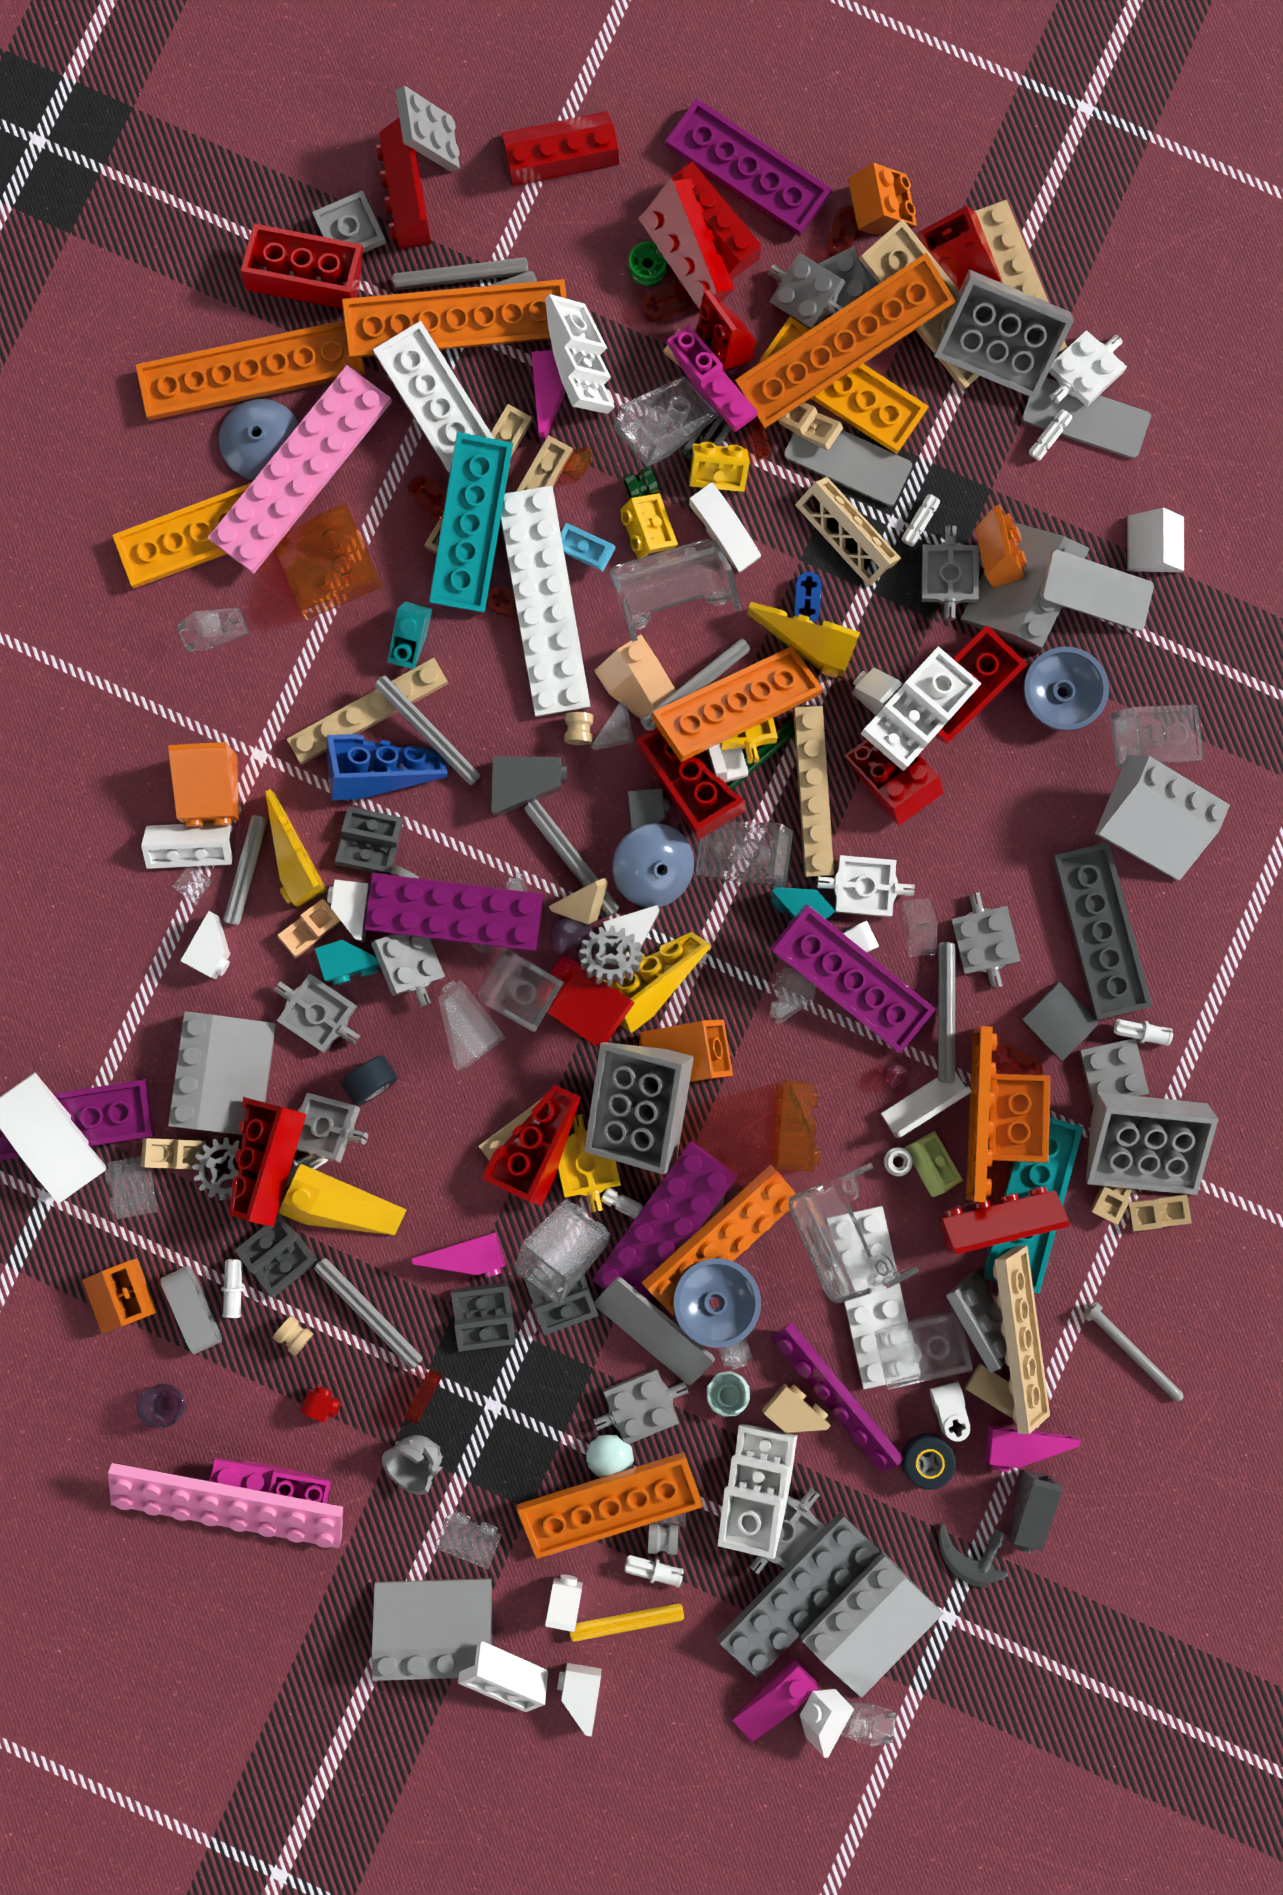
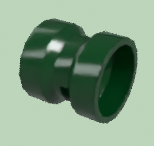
[623,467,659,499]

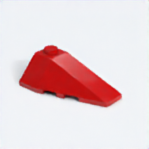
[482,1085,581,1206]

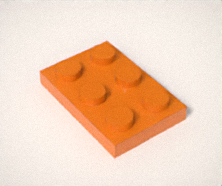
[989,1074,1051,1163]

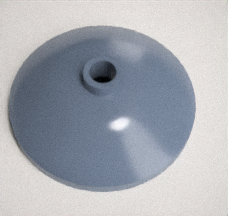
[219,399,299,481]
[1023,647,1109,731]
[612,823,694,908]
[673,1258,761,1348]

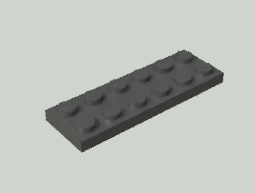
[1052,842,1153,1021]
[716,1512,881,1679]

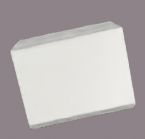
[1127,508,1184,572]

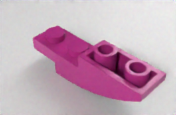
[667,325,757,432]
[209,1457,331,1503]

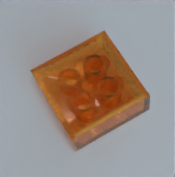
[275,503,383,620]
[772,1080,820,1172]

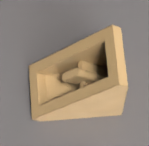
[549,878,608,925]

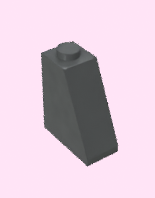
[491,756,567,817]
[1008,1469,1063,1553]

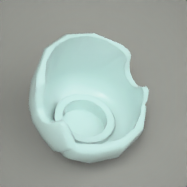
[707,1371,750,1417]
[586,1435,634,1478]

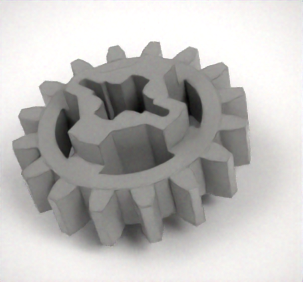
[580,926,642,987]
[192,1138,241,1200]

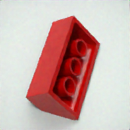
[501,111,619,187]
[376,117,432,249]
[649,161,761,280]
[240,223,363,309]
[935,625,1027,744]
[938,1186,1070,1255]

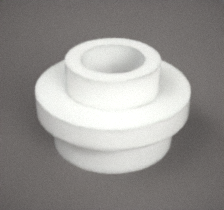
[884,1147,913,1176]

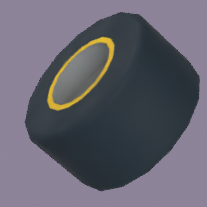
[341,1055,398,1106]
[901,1434,956,1490]

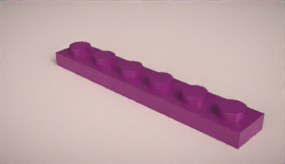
[770,1322,904,1472]

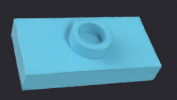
[561,523,616,572]

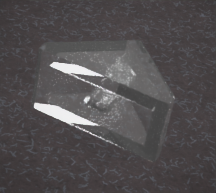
[590,700,634,750]
[902,898,938,957]

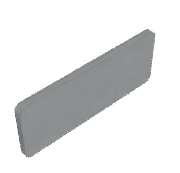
[1022,378,1151,459]
[784,430,912,507]
[1040,550,1154,631]
[595,1277,715,1385]

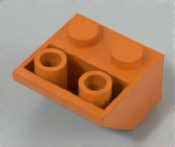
[848,163,917,235]
[975,504,1027,589]
[82,1258,157,1334]

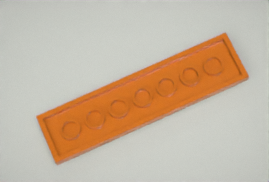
[735,252,956,429]
[342,279,567,358]
[135,320,366,421]

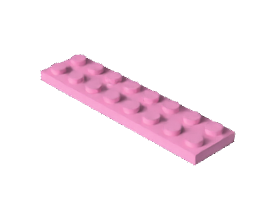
[208,365,392,574]
[108,1463,343,1548]

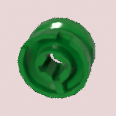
[629,241,667,288]

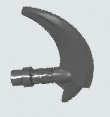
[939,1523,1008,1588]

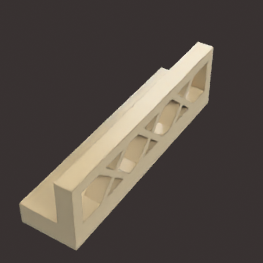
[795,477,901,586]

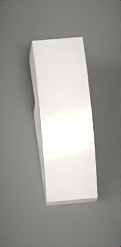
[689,482,761,573]

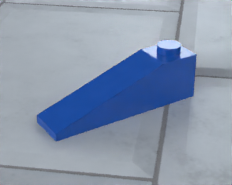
[326,734,447,800]

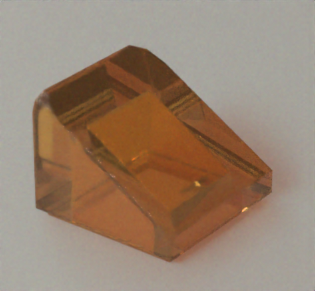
[562,447,593,481]

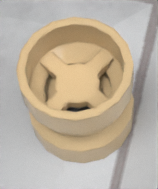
[564,712,593,745]
[272,1315,314,1356]

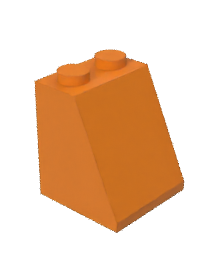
[168,742,239,828]
[639,1020,733,1083]

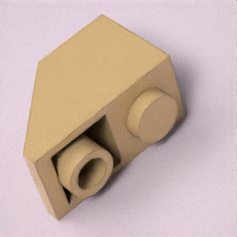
[762,1383,831,1433]

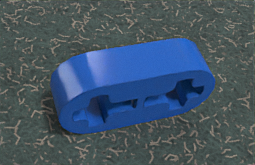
[794,572,822,624]

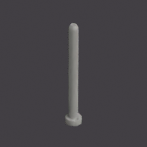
[1083,1302,1184,1402]

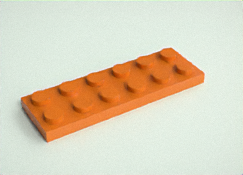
[651,646,823,762]
[966,1026,997,1202]
[642,1165,800,1316]
[517,1452,703,1559]

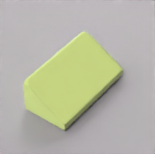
[905,1131,963,1197]

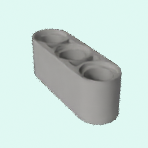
[161,1265,222,1354]

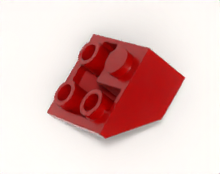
[696,290,756,370]

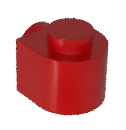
[300,1385,341,1423]

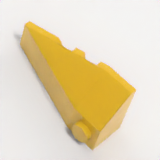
[747,602,860,678]
[265,789,327,907]
[603,932,710,1033]
[279,1164,407,1235]

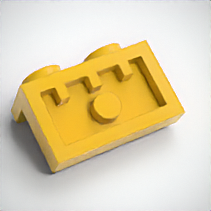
[689,442,750,492]
[620,493,678,560]

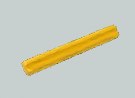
[569,1603,684,1642]

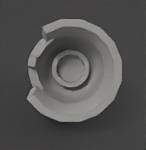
[382,1435,443,1495]

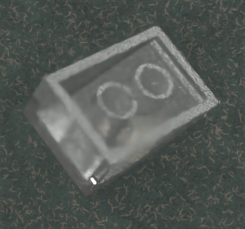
[614,376,718,467]
[1110,705,1204,769]
[695,821,793,886]
[874,1309,973,1390]

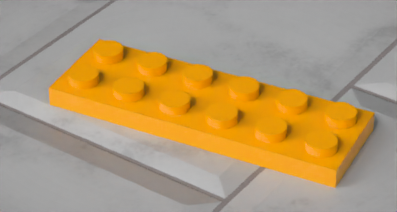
[759,316,929,454]
[112,483,291,589]

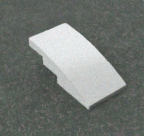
[546,294,615,414]
[861,647,981,771]
[0,1072,106,1204]
[718,1424,797,1559]

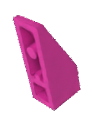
[531,350,566,442]
[411,1232,506,1278]
[985,1425,1081,1472]
[732,1657,818,1742]

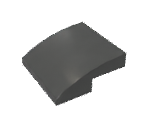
[335,806,403,875]
[1020,982,1099,1062]
[235,1214,319,1298]
[524,1258,598,1335]
[451,1282,516,1352]

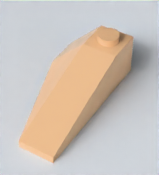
[594,635,676,719]

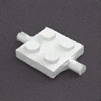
[1049,330,1127,406]
[817,855,915,917]

